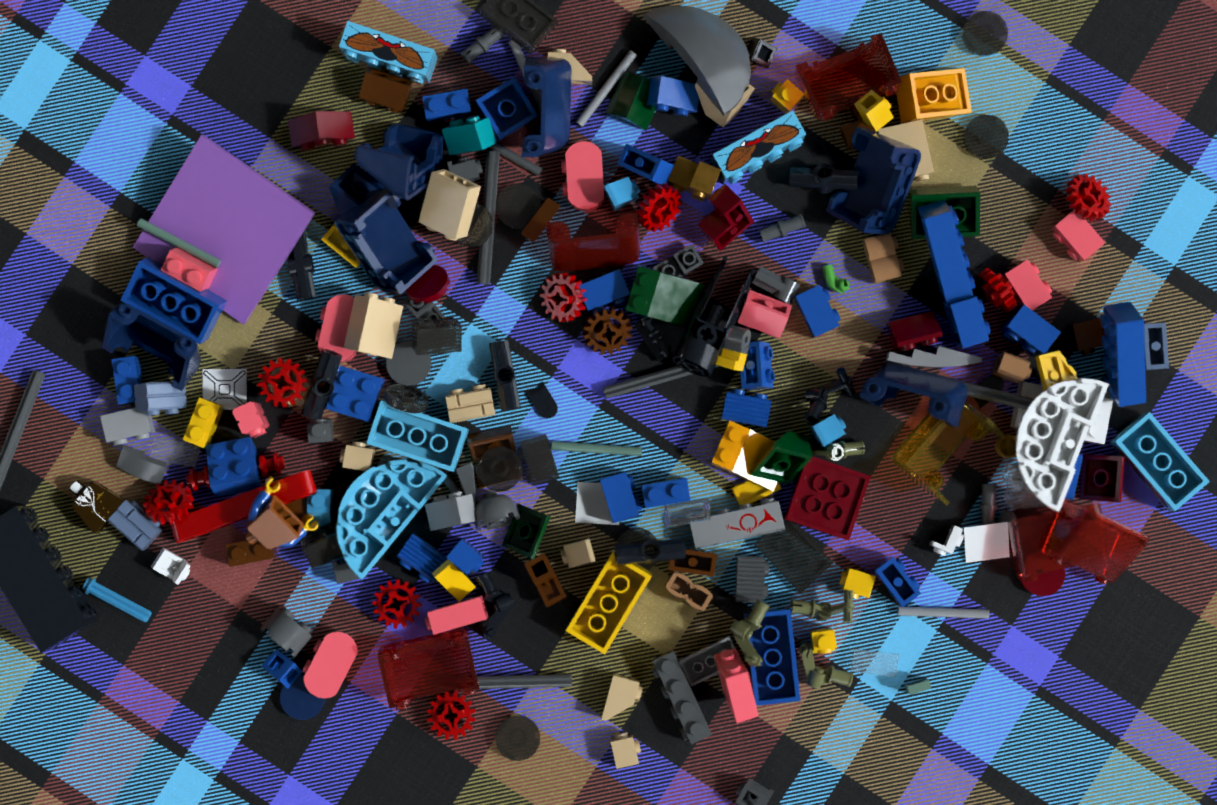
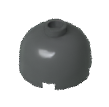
[474,491,520,531]

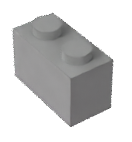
[100,407,155,446]
[425,491,476,531]

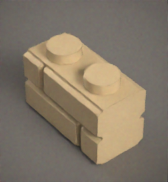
[445,384,496,423]

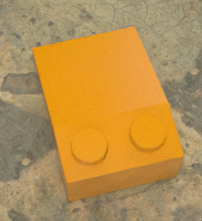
[894,68,972,124]
[711,421,777,491]

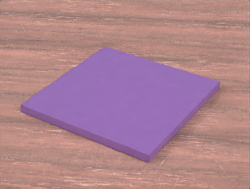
[133,135,316,325]

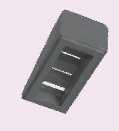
[455,463,477,506]

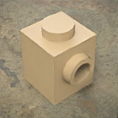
[340,441,375,471]
[611,732,641,769]

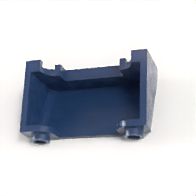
[522,57,572,158]
[354,123,444,200]
[826,127,921,234]
[334,188,438,295]
[102,304,201,391]
[860,362,968,428]

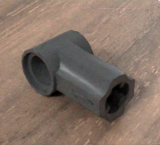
[751,266,800,304]

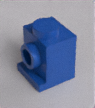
[261,649,302,689]

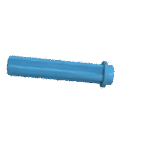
[82,578,152,622]

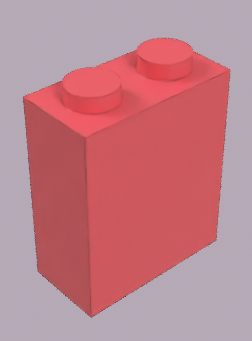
[425,595,489,635]
[714,648,759,723]

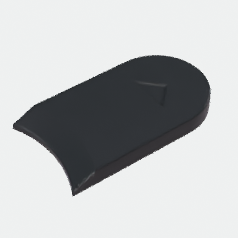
[973,375,1004,409]
[526,382,558,419]

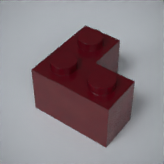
[288,111,355,151]
[698,184,754,251]

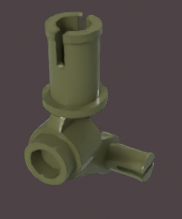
[808,436,865,461]
[790,590,855,624]
[730,600,770,667]
[799,640,853,689]

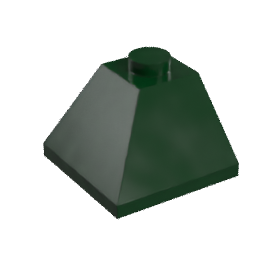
[750,431,813,484]

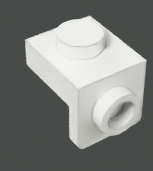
[929,525,964,556]
[151,547,190,585]

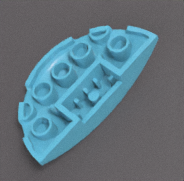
[336,460,448,580]

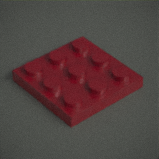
[784,456,871,541]

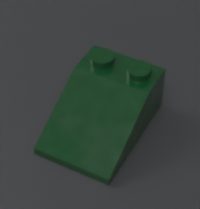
[626,265,705,327]

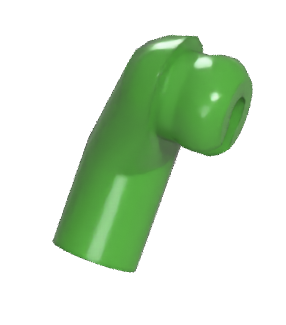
[822,264,850,293]

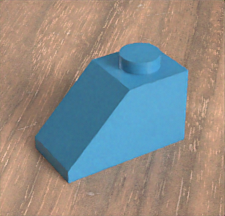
[604,177,641,212]
[809,414,846,447]
[307,489,334,535]

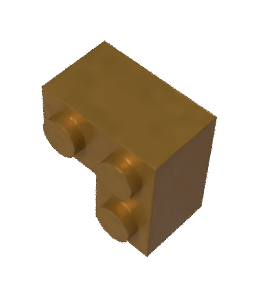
[667,156,721,202]

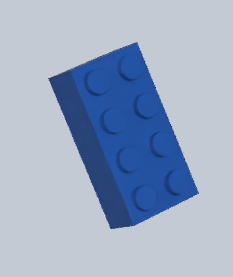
[918,200,976,304]
[120,257,227,344]
[1100,302,1146,407]
[743,608,801,706]

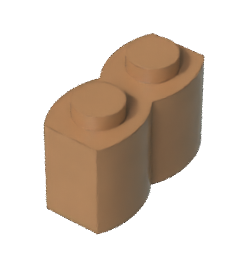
[862,233,904,284]
[991,351,1032,384]
[665,572,713,610]

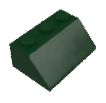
[908,185,980,239]

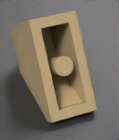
[548,49,592,85]
[560,538,596,568]
[601,673,643,721]

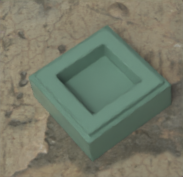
[904,678,931,695]

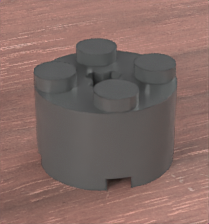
[260,607,312,657]

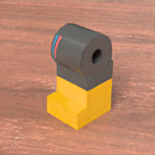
[716,325,751,371]

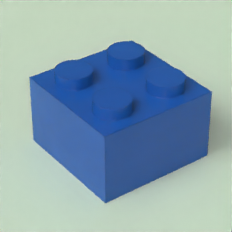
[474,77,538,142]
[942,295,991,348]
[1000,305,1061,357]
[326,365,385,423]

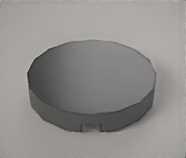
[386,341,431,386]

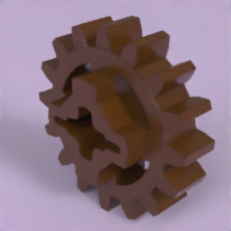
[582,306,632,355]

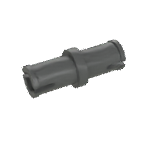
[460,25,504,64]
[759,213,806,243]
[979,484,998,525]

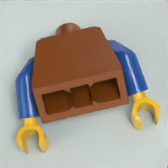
[245,476,318,549]

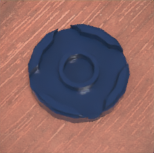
[280,674,326,720]

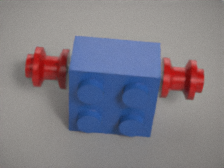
[186,437,285,497]

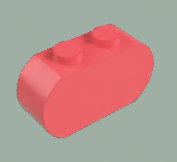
[561,141,604,212]
[315,294,356,363]
[302,632,358,699]

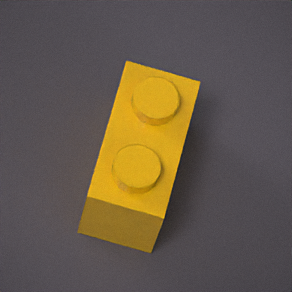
[183,397,225,448]

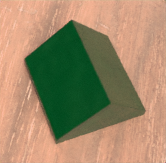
[605,72,656,131]
[502,504,551,560]

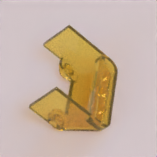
[893,402,1006,506]

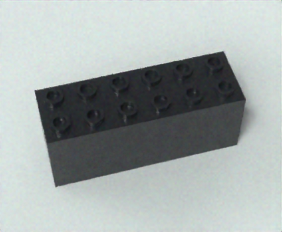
[0,506,98,653]

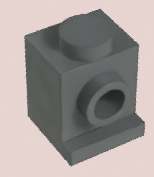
[447,157,483,182]
[307,419,334,443]
[332,559,366,584]
[735,779,774,805]

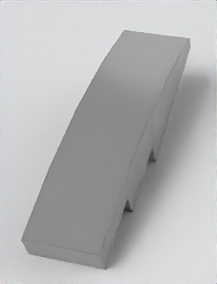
[885,346,982,368]

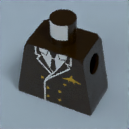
[69,479,126,534]

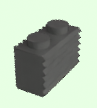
[735,556,769,603]

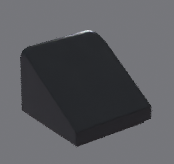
[747,38,777,69]

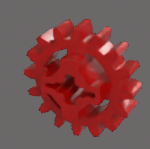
[1065,173,1112,222]
[636,183,682,232]
[978,267,1018,313]
[540,272,587,322]
[257,358,308,407]
[143,480,194,525]
[372,579,422,629]
[427,690,476,740]

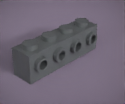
[650,649,712,744]

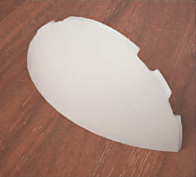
[1016,379,1109,512]

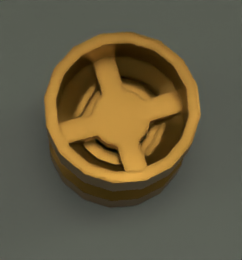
[995,435,1017,458]

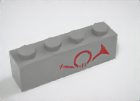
[690,499,786,550]

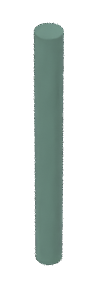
[137,218,221,268]
[551,441,642,456]

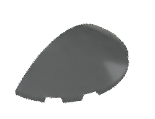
[643,6,751,116]

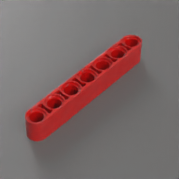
[169,470,317,543]

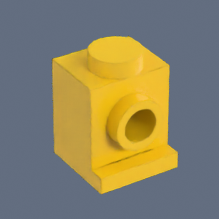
[809,628,837,654]

